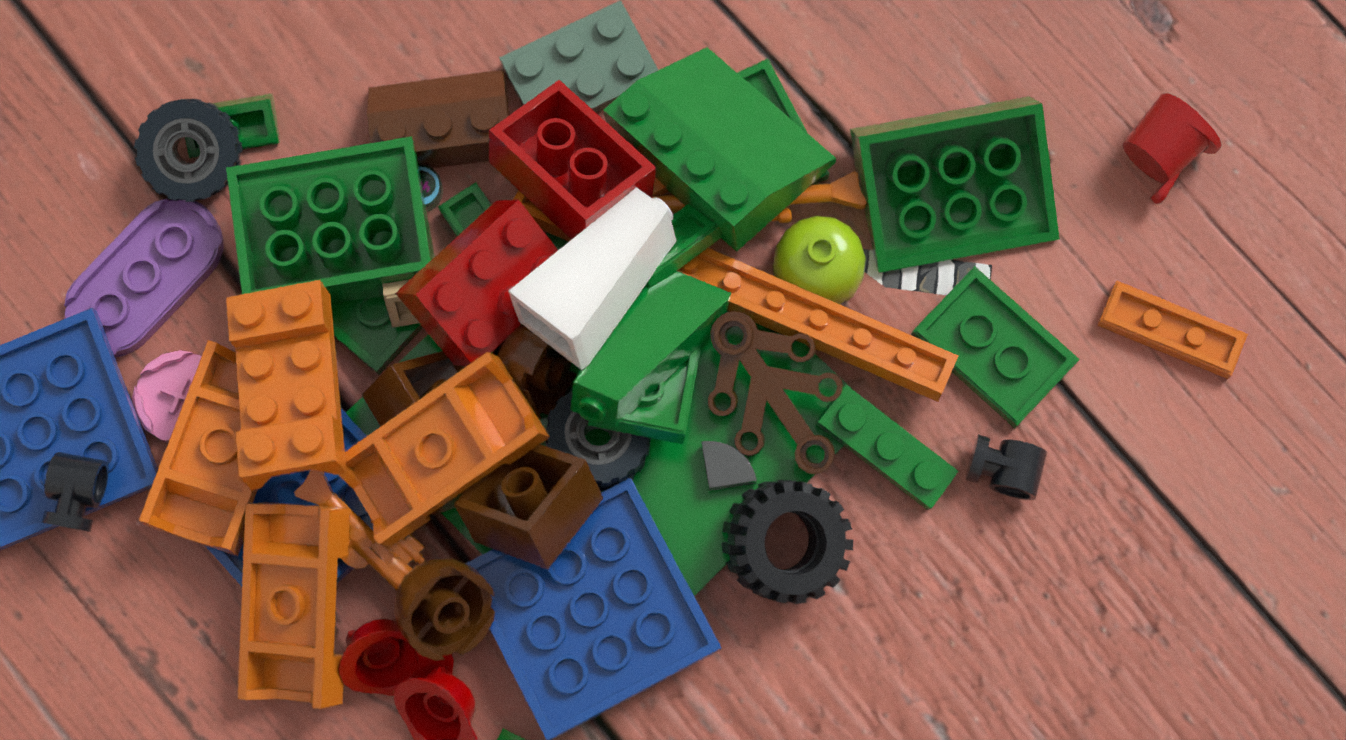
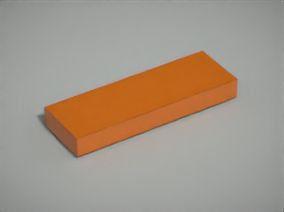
[1097,280,1248,379]

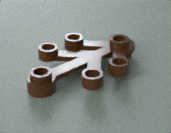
[708,312,843,474]

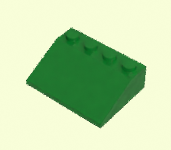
[603,47,836,252]
[850,96,1060,273]
[226,136,435,304]

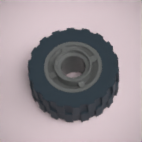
[134,98,243,202]
[546,388,651,491]

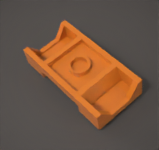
[226,280,347,490]
[139,340,258,556]
[338,352,550,547]
[238,502,350,709]

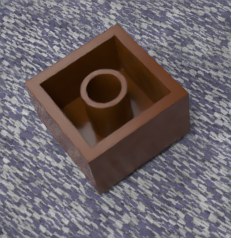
[454,444,604,569]

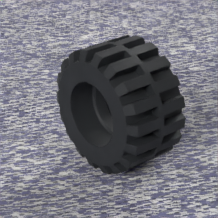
[721,480,854,604]

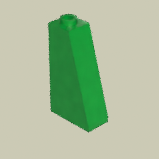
[570,271,731,429]

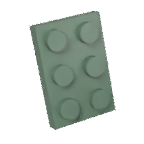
[499,0,658,113]

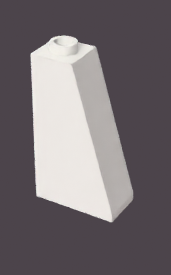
[508,188,676,370]

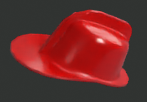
[338,618,454,696]
[394,666,478,740]

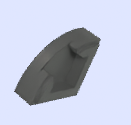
[702,441,757,491]

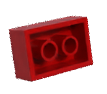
[489,80,656,240]
[395,200,558,367]

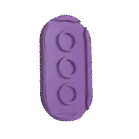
[64,199,223,357]

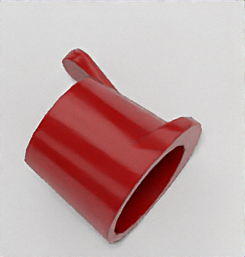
[1122,93,1222,204]

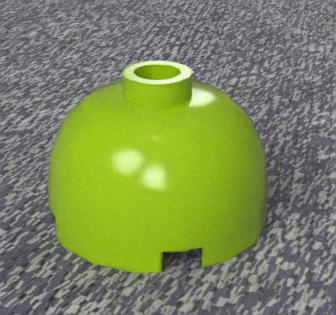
[772,216,866,304]

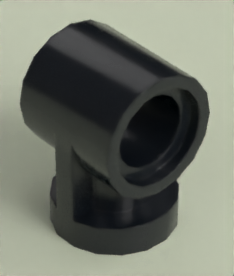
[966,434,1047,500]
[42,452,109,532]

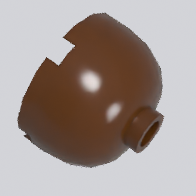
[492,324,577,419]
[394,558,495,660]

